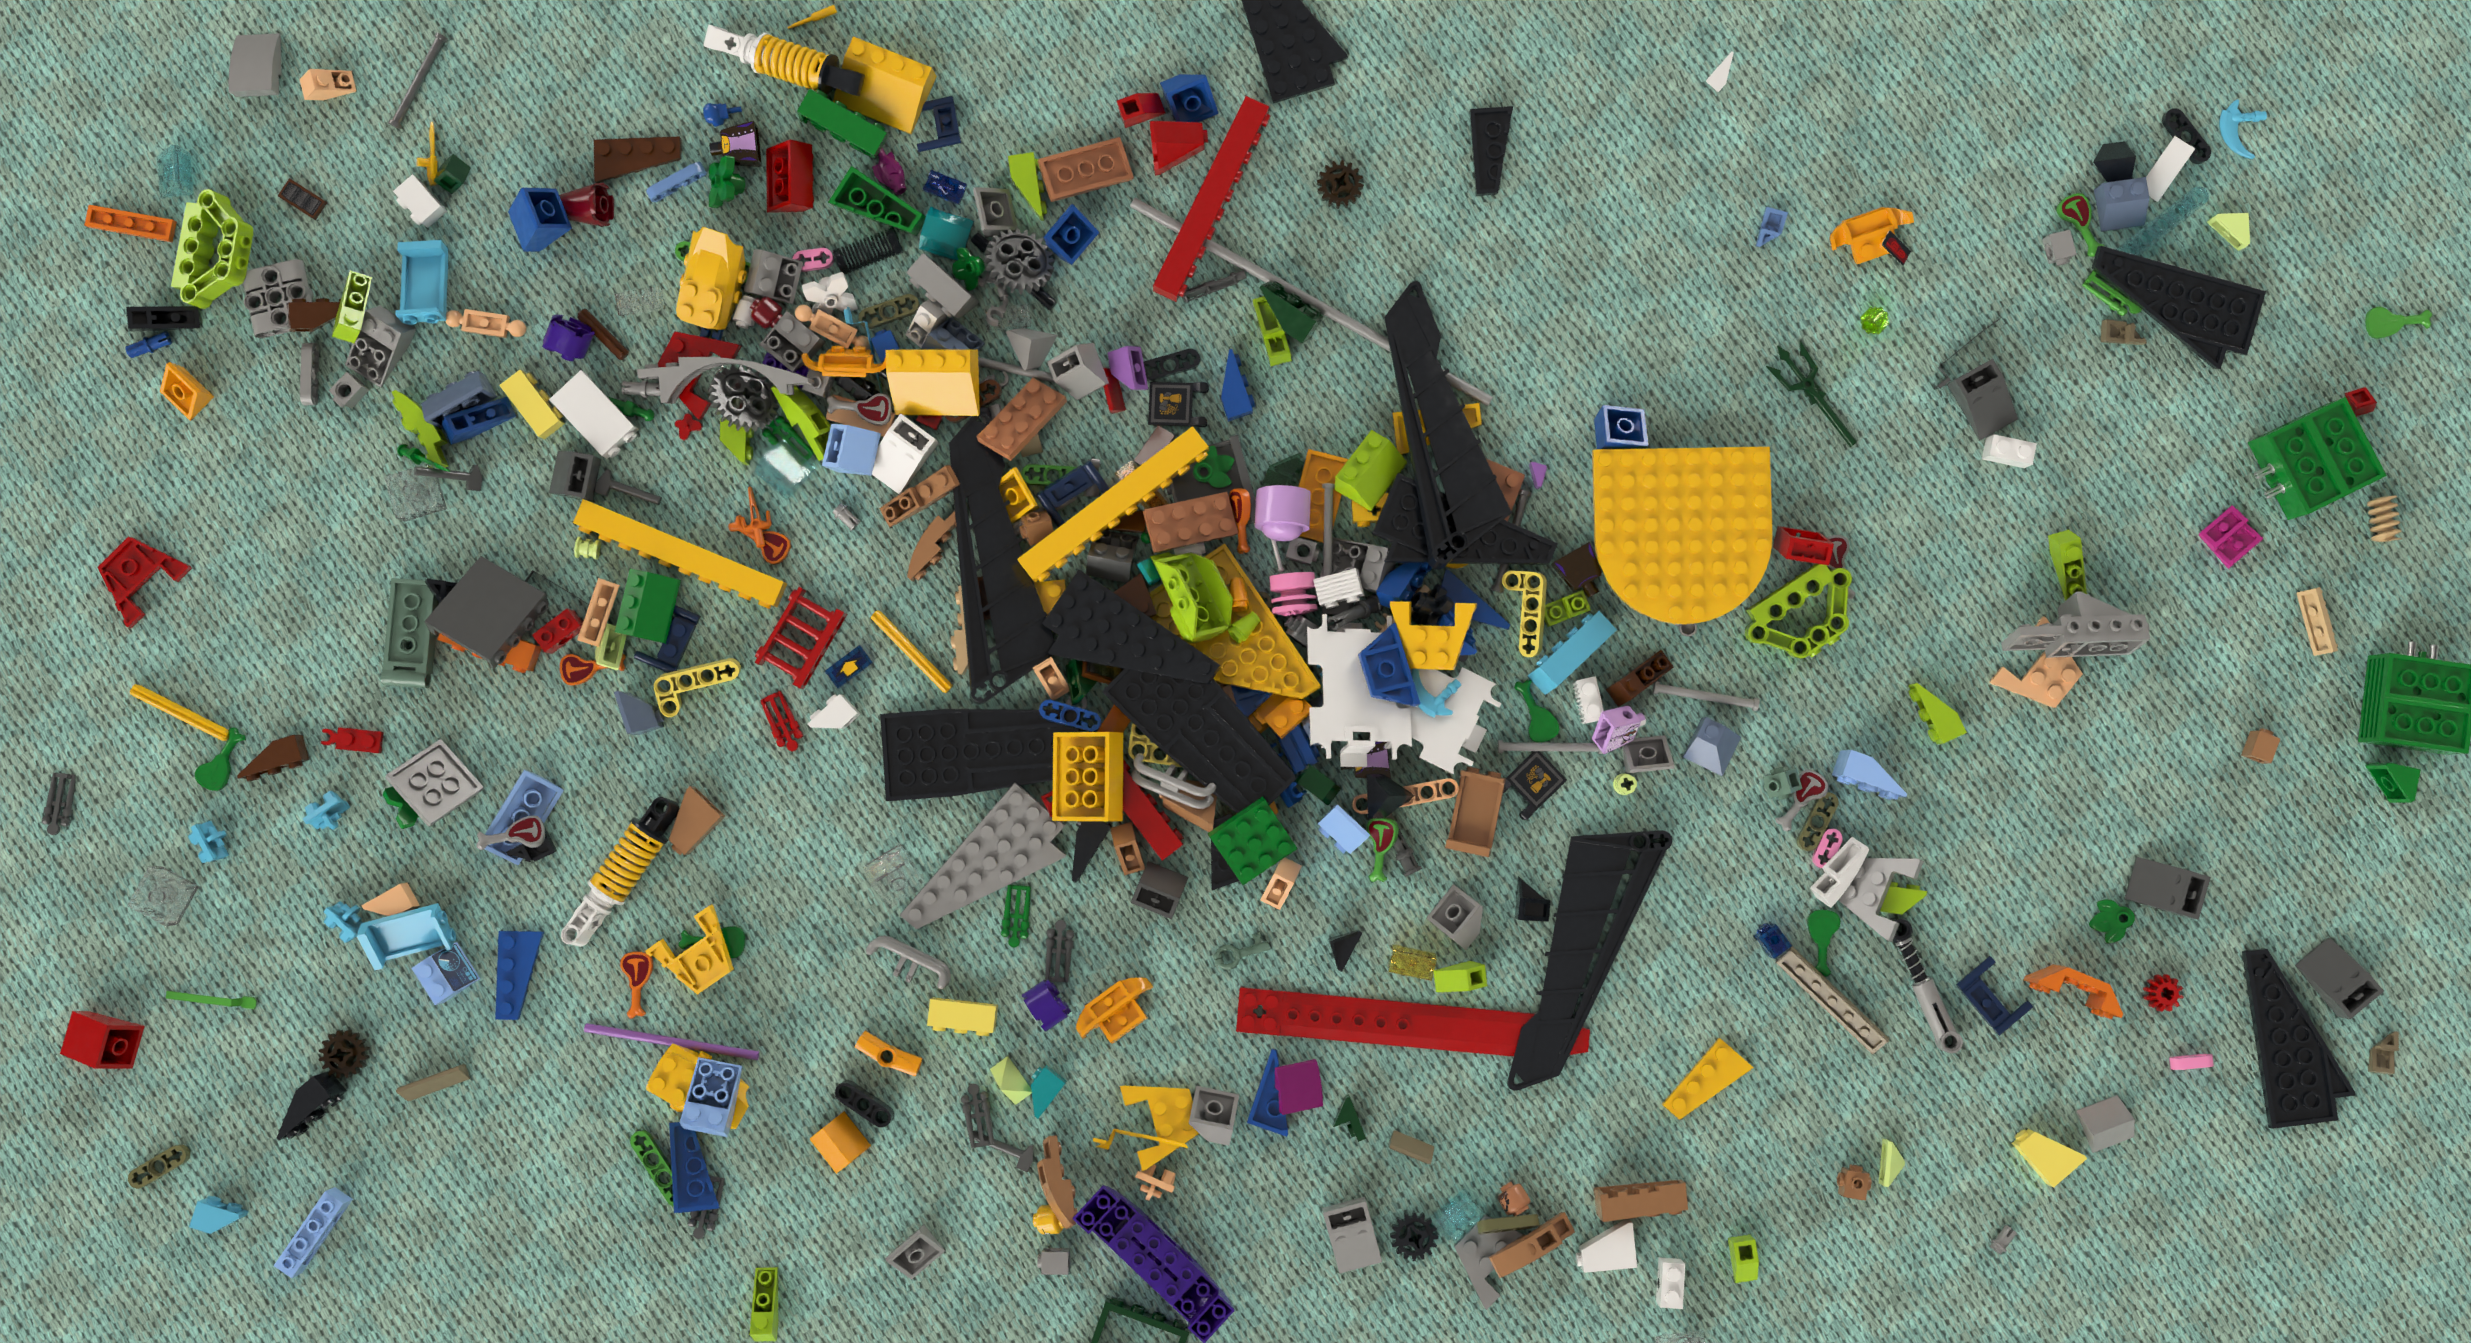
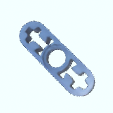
[646,162,707,202]

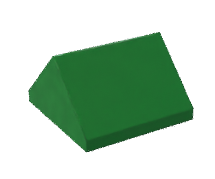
[2365,763,2421,803]

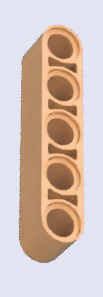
[1352,778,1459,814]

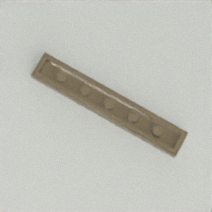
[1776,946,1889,1055]

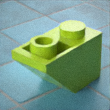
[720,418,754,465]
[1880,882,1927,915]
[1433,961,1487,993]
[1728,1235,1759,1283]

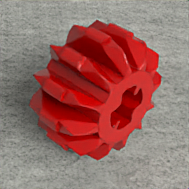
[2143,974,2184,1012]

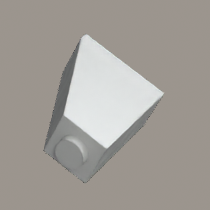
[1576,1219,1637,1273]

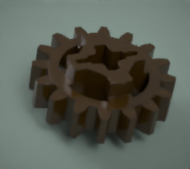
[1317,160,1364,209]
[319,1030,370,1078]

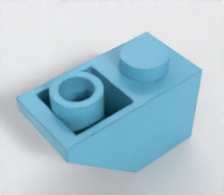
[189,1196,248,1234]

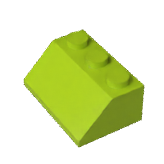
[1335,430,1407,511]

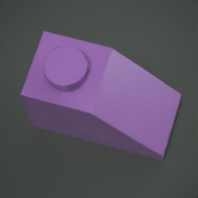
[1107,346,1148,390]

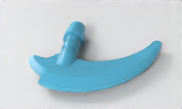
[2219,99,2267,159]
[1411,669,1461,718]

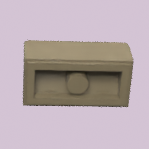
[1388,1130,1434,1164]

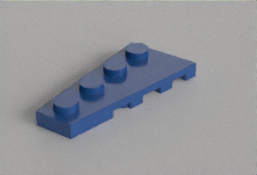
[495,931,544,1020]
[669,1122,720,1213]

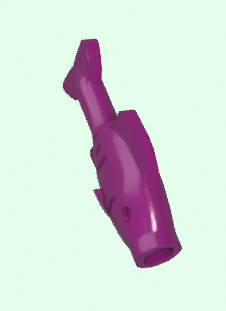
[872,147,907,195]

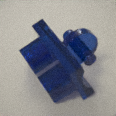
[923,170,968,205]

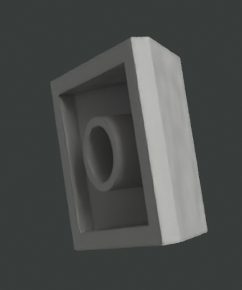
[973,187,1017,238]
[1622,735,1675,773]
[2076,1095,2135,1153]
[885,1224,945,1280]

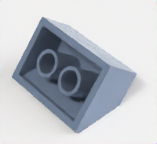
[421,371,497,429]

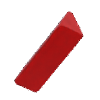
[1103,368,1126,414]

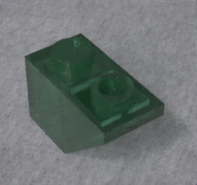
[1261,453,1304,487]

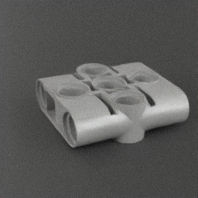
[243,259,313,338]

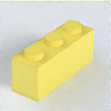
[499,370,565,439]
[927,997,998,1036]

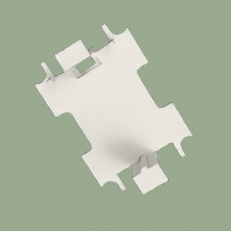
[1307,614,1412,767]
[1369,667,1502,774]

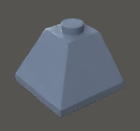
[614,691,665,735]
[1683,717,1741,776]

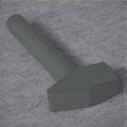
[414,464,482,491]
[594,469,662,505]
[973,1131,1034,1172]

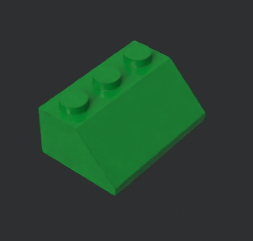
[615,568,681,644]

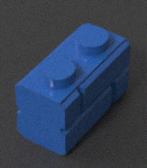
[1275,724,1320,773]

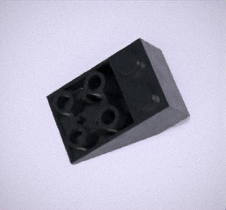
[277,1071,347,1141]

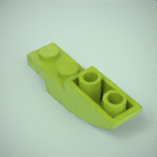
[771,386,831,461]
[392,390,449,468]

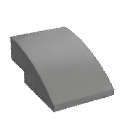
[229,33,281,97]

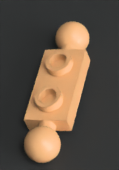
[795,305,870,350]
[445,309,526,338]

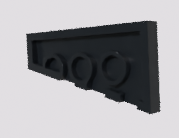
[1469,106,1513,196]

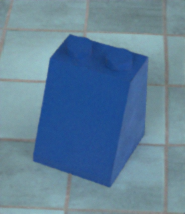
[508,187,572,252]

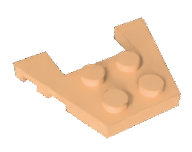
[1989,616,2083,708]

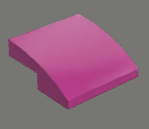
[2199,505,2263,569]

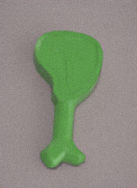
[2365,307,2432,339]

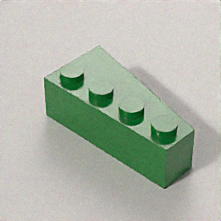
[797,88,888,160]
[828,166,926,236]

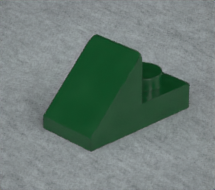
[1065,659,1098,705]
[1296,764,1341,806]
[1333,1094,1366,1142]

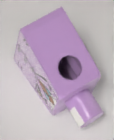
[1592,706,1646,754]

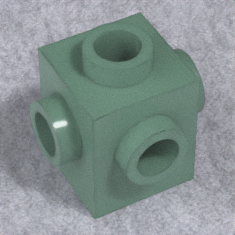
[1763,767,1803,800]

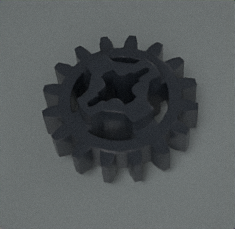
[1390,1211,1439,1261]

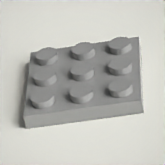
[385,739,484,827]

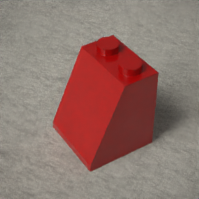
[60,1011,145,1069]

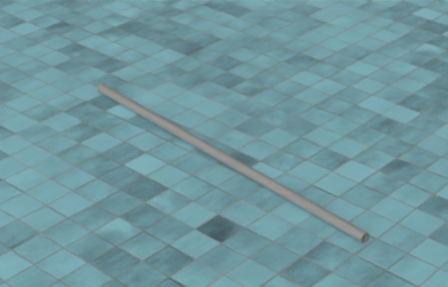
[1130,198,1493,406]

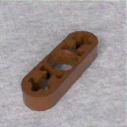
[944,379,1002,423]

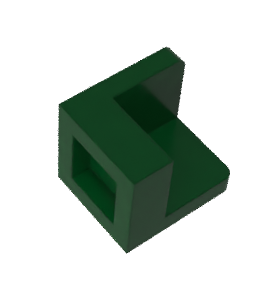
[434,154,471,194]

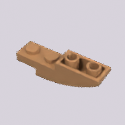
[879,465,960,527]
[907,511,956,582]
[1037,1135,1078,1229]
[1489,1212,1575,1278]

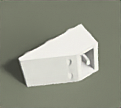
[872,414,939,495]

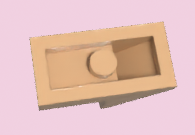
[1033,657,1069,700]

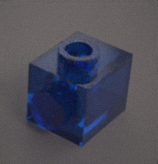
[1754,923,1792,959]

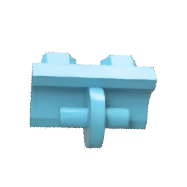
[303,791,350,830]
[188,821,229,863]
[324,901,363,943]

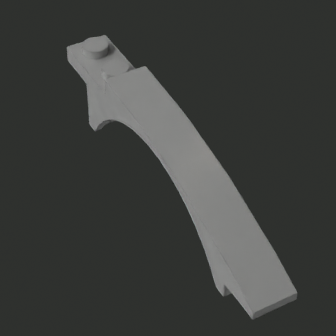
[637,357,815,404]

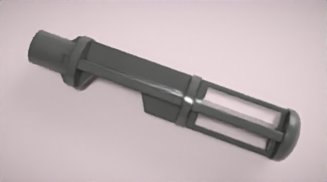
[1183,270,1246,303]

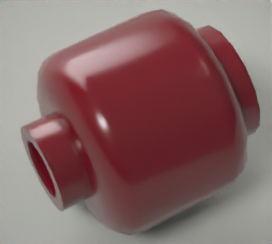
[750,297,783,329]

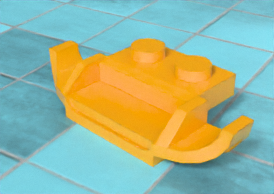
[1829,207,1914,264]
[801,346,886,377]
[1248,694,1312,740]
[1076,977,1153,1044]

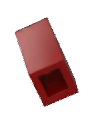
[1117,93,1166,128]

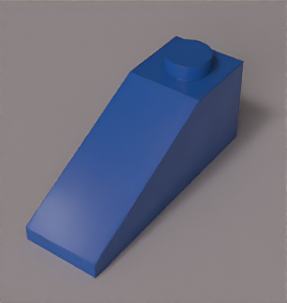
[442,397,516,445]

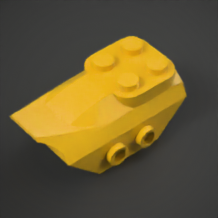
[676,227,747,330]
[646,1044,749,1129]

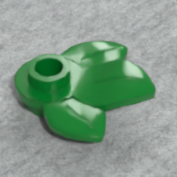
[952,247,985,291]
[1193,445,1234,488]
[2089,899,2135,944]

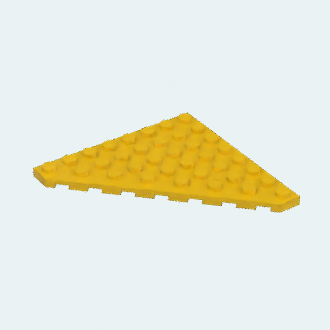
[1150,543,1321,699]

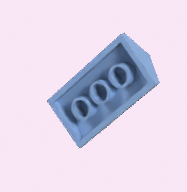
[485,769,564,865]

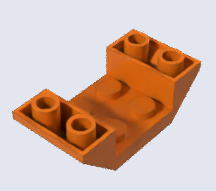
[2024,964,2123,1020]

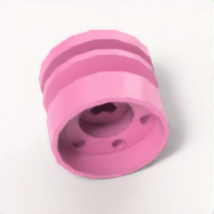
[1269,572,1318,617]

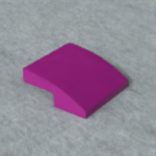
[1275,1059,1323,1115]

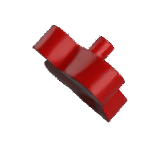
[675,413,703,440]

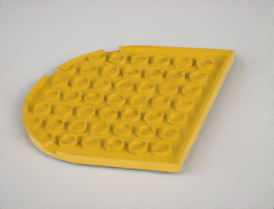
[1592,446,1772,625]

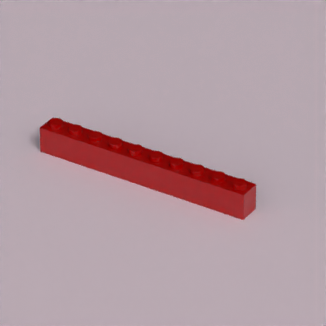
[1153,96,1271,302]

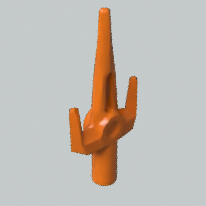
[740,487,772,548]

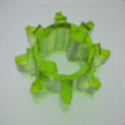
[1860,307,1889,335]

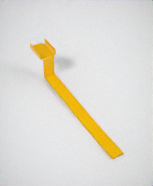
[1093,1129,1188,1150]

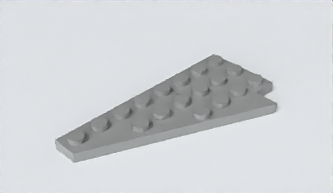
[900,782,1066,929]

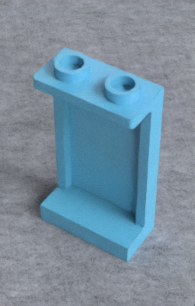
[395,240,448,325]
[357,903,456,971]

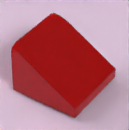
[2345,387,2377,417]

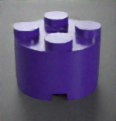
[542,315,595,362]
[1022,980,1071,1032]

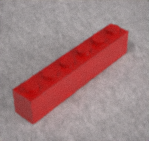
[1123,759,1184,861]

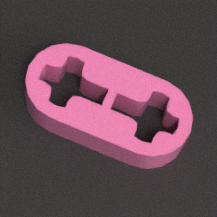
[792,248,834,272]
[1812,828,1843,868]
[2169,1054,2214,1070]

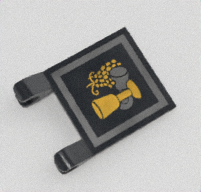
[1148,382,1209,427]
[1503,751,1567,820]

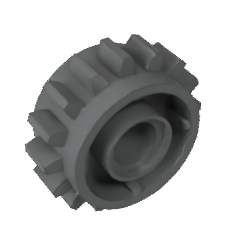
[1284,615,1319,649]

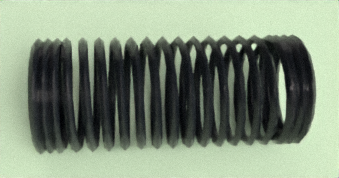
[833,227,903,275]

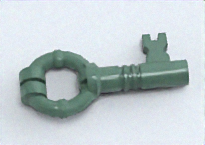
[1213,932,1270,970]

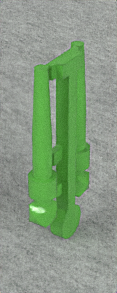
[2082,269,2142,316]

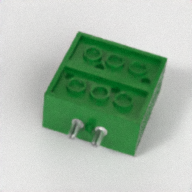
[2247,397,2387,520]
[2358,641,2471,755]

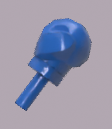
[703,103,742,127]

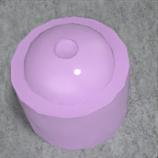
[1255,485,1311,541]

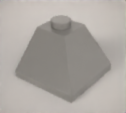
[1426,884,1483,950]
[1189,1086,1239,1146]

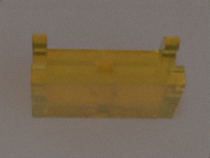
[1388,944,1437,981]

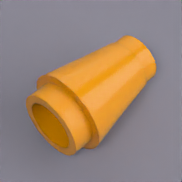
[1229,578,1249,612]

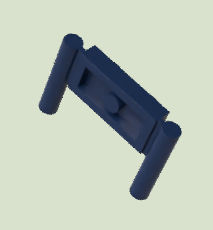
[917,96,961,152]
[1036,461,1110,528]
[634,605,701,673]
[1956,956,2033,1036]

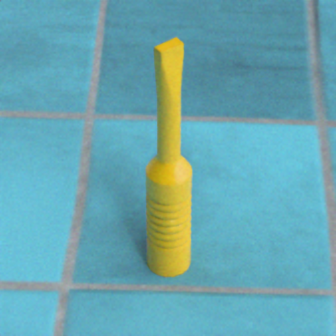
[788,5,837,29]

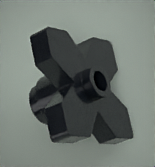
[1411,583,1454,626]

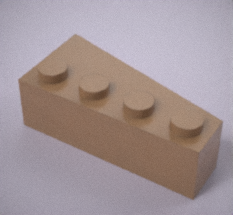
[1594,1179,1688,1222]

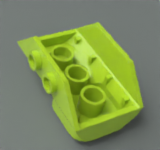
[1150,552,1233,643]

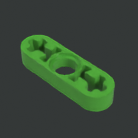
[1021,464,1077,486]

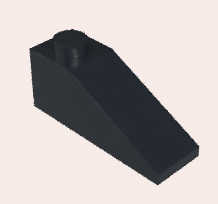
[126,306,200,332]
[1072,821,1112,883]

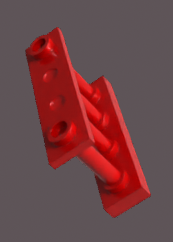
[755,587,848,689]

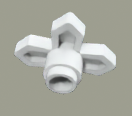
[802,272,858,315]

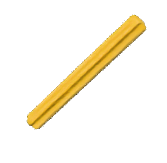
[871,610,953,693]
[130,684,229,741]

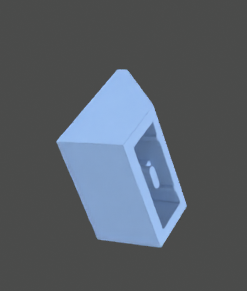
[822,424,881,476]

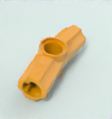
[855,1030,923,1077]

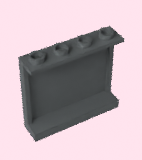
[1166,435,1256,525]
[424,556,549,669]

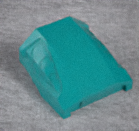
[919,206,974,261]

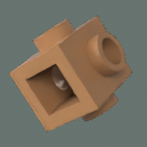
[1837,1164,1872,1201]

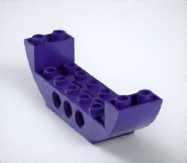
[1072,1185,1235,1343]

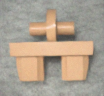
[1135,1164,1176,1201]

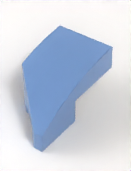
[1756,207,1788,247]

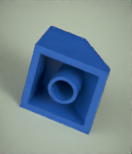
[1044,204,1099,265]
[1594,405,1648,449]

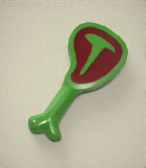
[2057,193,2105,257]
[1367,818,1399,882]

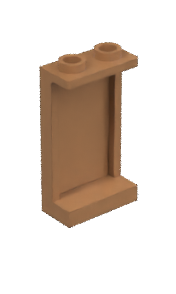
[1445,766,1506,857]

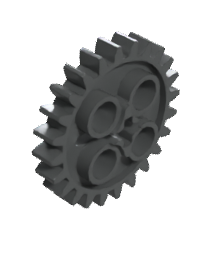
[984,228,1055,295]
[708,365,779,432]

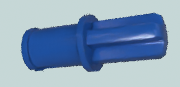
[125,331,172,358]

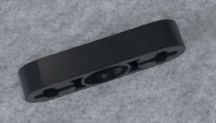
[2162,108,2211,164]
[1144,349,1200,381]

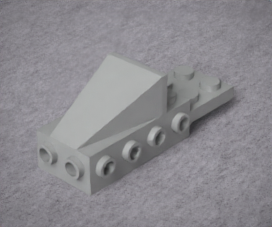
[2001,592,2150,658]

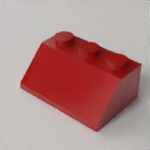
[766,139,814,213]

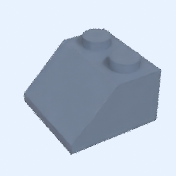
[2094,177,2150,232]

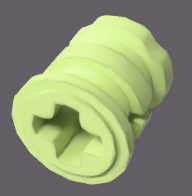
[574,537,601,560]
[1613,773,1637,795]

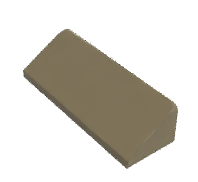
[396,1064,470,1101]

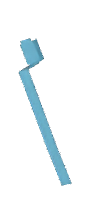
[843,307,883,394]

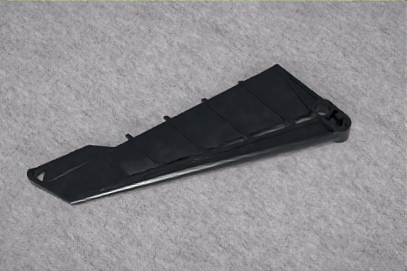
[1384,281,1512,570]
[949,407,1055,705]
[1507,830,1672,1091]

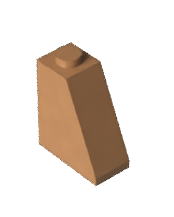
[1159,780,1217,832]
[669,786,725,855]

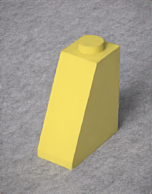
[2012,1129,2087,1188]

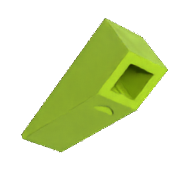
[1008,152,1047,221]
[332,270,372,343]
[2048,530,2087,601]
[1908,683,1967,744]
[749,1267,778,1342]

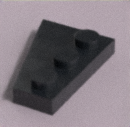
[1211,814,1239,891]

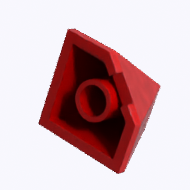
[1149,121,1208,176]

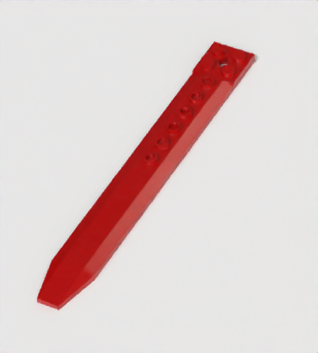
[1236,987,1590,1056]

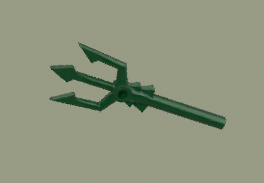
[1766,341,1857,447]

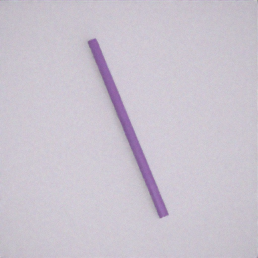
[584,1023,759,1060]

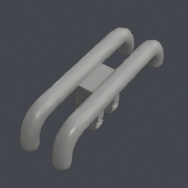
[1131,753,1216,809]
[866,935,951,989]

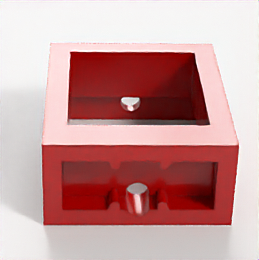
[1773,526,1834,565]

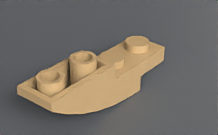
[951,586,968,675]

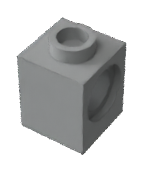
[2042,230,2077,266]
[802,369,835,399]
[329,372,369,409]
[1285,538,1320,566]
[1037,1248,1070,1275]

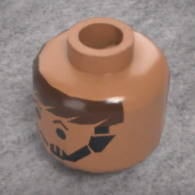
[1498,1182,1531,1216]

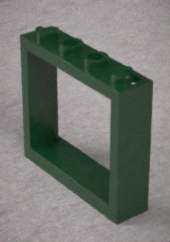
[1091,1297,1190,1343]

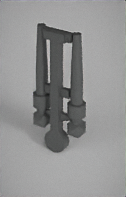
[42,773,76,835]
[1045,919,1074,982]
[961,1084,994,1148]
[687,1175,725,1239]

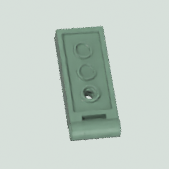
[381,578,439,688]

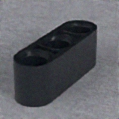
[835,1080,894,1127]

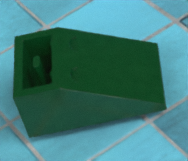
[1260,281,1324,344]

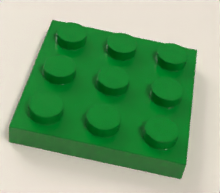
[1207,797,1298,885]

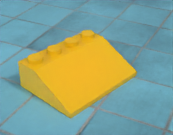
[833,36,937,135]
[886,349,980,416]
[1052,732,1123,821]

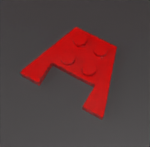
[657,331,742,420]
[97,536,192,628]

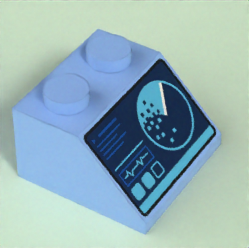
[411,942,480,1005]

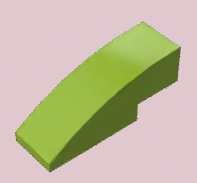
[1252,296,1292,366]

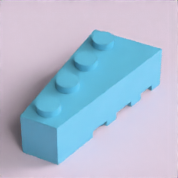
[1527,611,1617,695]

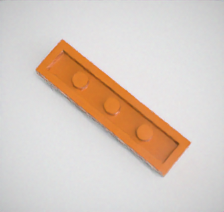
[84,205,177,243]

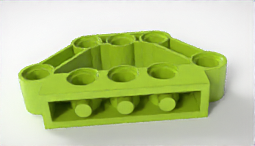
[171,189,253,309]
[1745,564,1852,658]

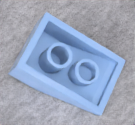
[1317,804,1370,854]

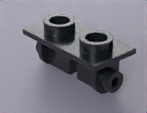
[834,376,880,401]

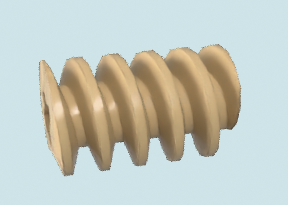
[2367,495,2402,542]

